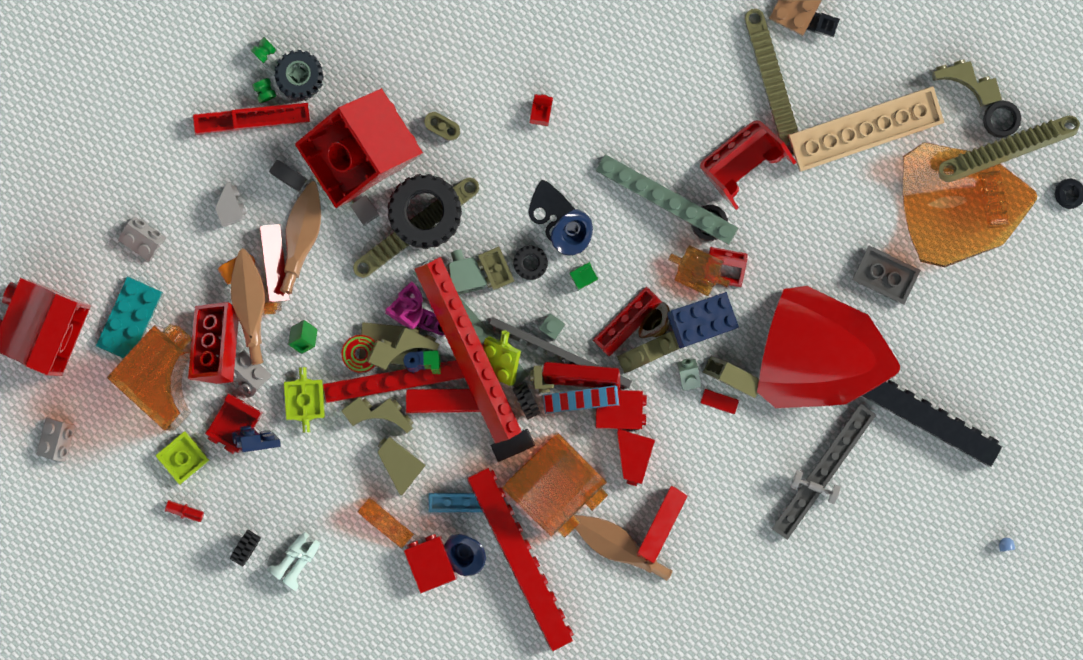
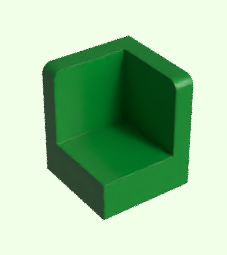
[569,262,598,291]
[288,320,318,354]

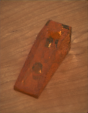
[357,496,414,549]

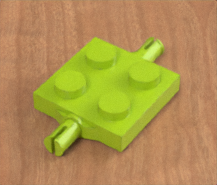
[483,330,521,387]
[284,367,325,433]

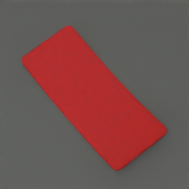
[701,389,739,414]

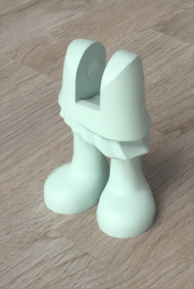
[267,532,320,591]

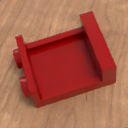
[596,390,647,429]
[205,394,263,454]
[404,534,458,594]

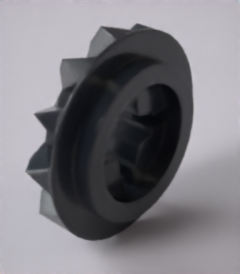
[1054,178,1083,209]

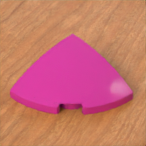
[385,281,423,329]

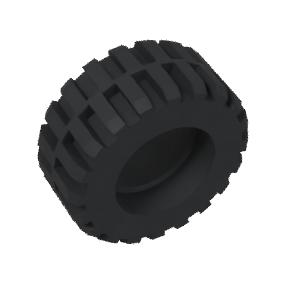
[387,174,462,249]

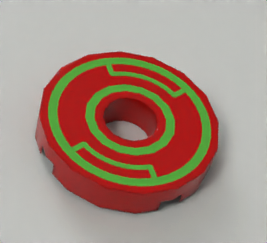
[341,335,375,373]

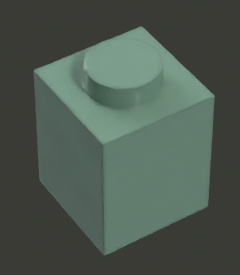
[539,314,566,340]

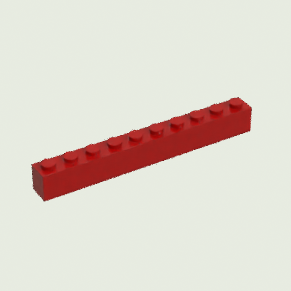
[414,257,522,443]
[466,468,574,651]

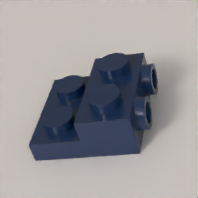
[232,426,281,452]

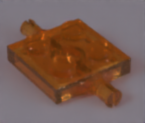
[668,245,730,296]

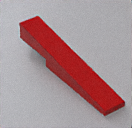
[193,103,310,135]

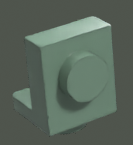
[677,359,702,391]

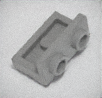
[118,217,166,262]
[233,350,272,396]
[36,418,75,462]

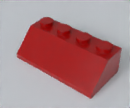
[188,302,239,384]

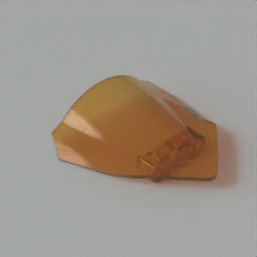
[902,142,1037,268]

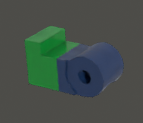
[403,351,441,374]

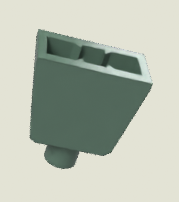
[446,249,487,295]

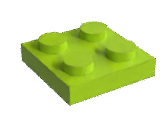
[155,431,210,485]

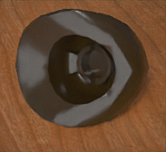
[638,302,670,338]

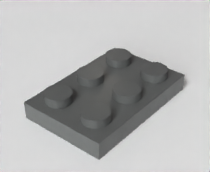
[852,245,921,305]

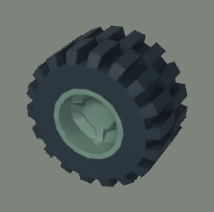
[274,49,324,101]

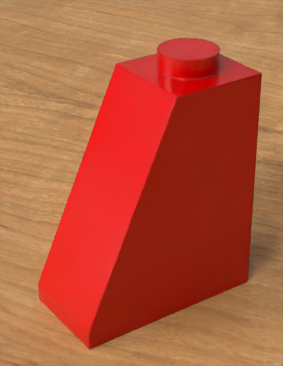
[617,429,655,486]

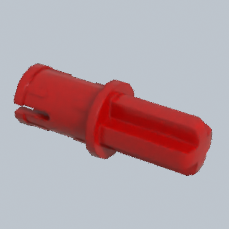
[165,500,204,522]

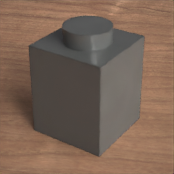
[350,195,380,226]

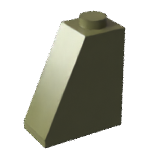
[703,356,759,398]
[377,437,426,496]

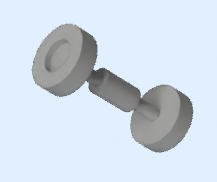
[790,470,841,504]

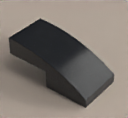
[807,12,840,37]
[490,428,536,462]

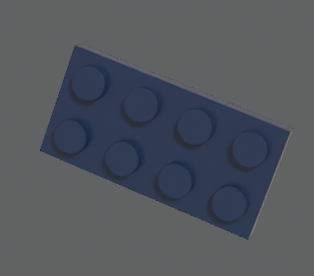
[667,292,739,349]

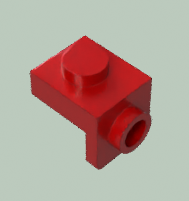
[529,94,553,126]

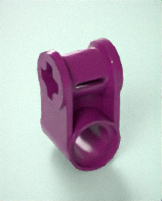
[417,308,445,337]

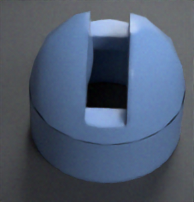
[999,538,1015,552]

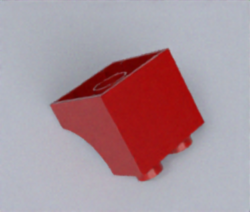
[295,88,423,208]
[0,278,92,376]

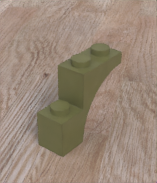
[931,59,1002,107]
[366,328,440,370]
[617,331,680,373]
[342,397,414,433]

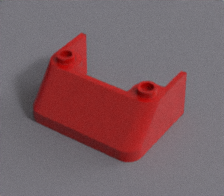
[700,120,797,210]

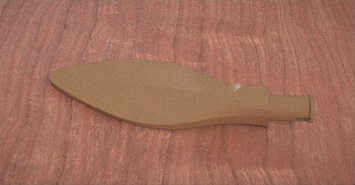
[280,181,321,294]
[231,248,265,365]
[570,515,673,581]

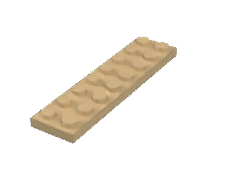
[788,86,944,172]

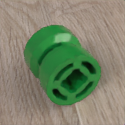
[250,37,277,64]
[252,78,277,103]

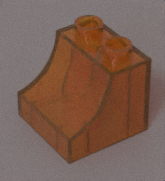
[107,323,192,431]

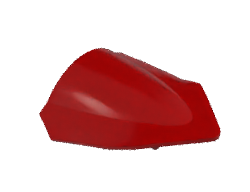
[757,286,900,408]

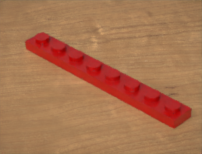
[323,360,464,403]

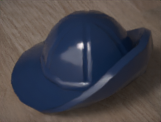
[551,209,593,256]
[444,534,486,576]

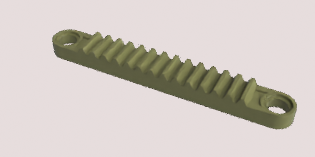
[745,9,798,156]
[938,115,1080,182]
[353,178,479,278]

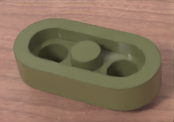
[424,112,460,141]

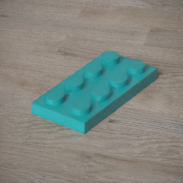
[96,276,163,362]

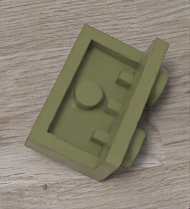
[476,246,515,290]
[530,365,554,393]

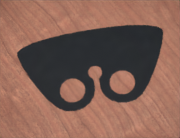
[529,180,576,242]

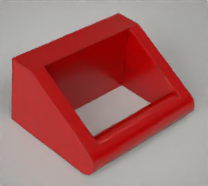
[704,247,748,288]

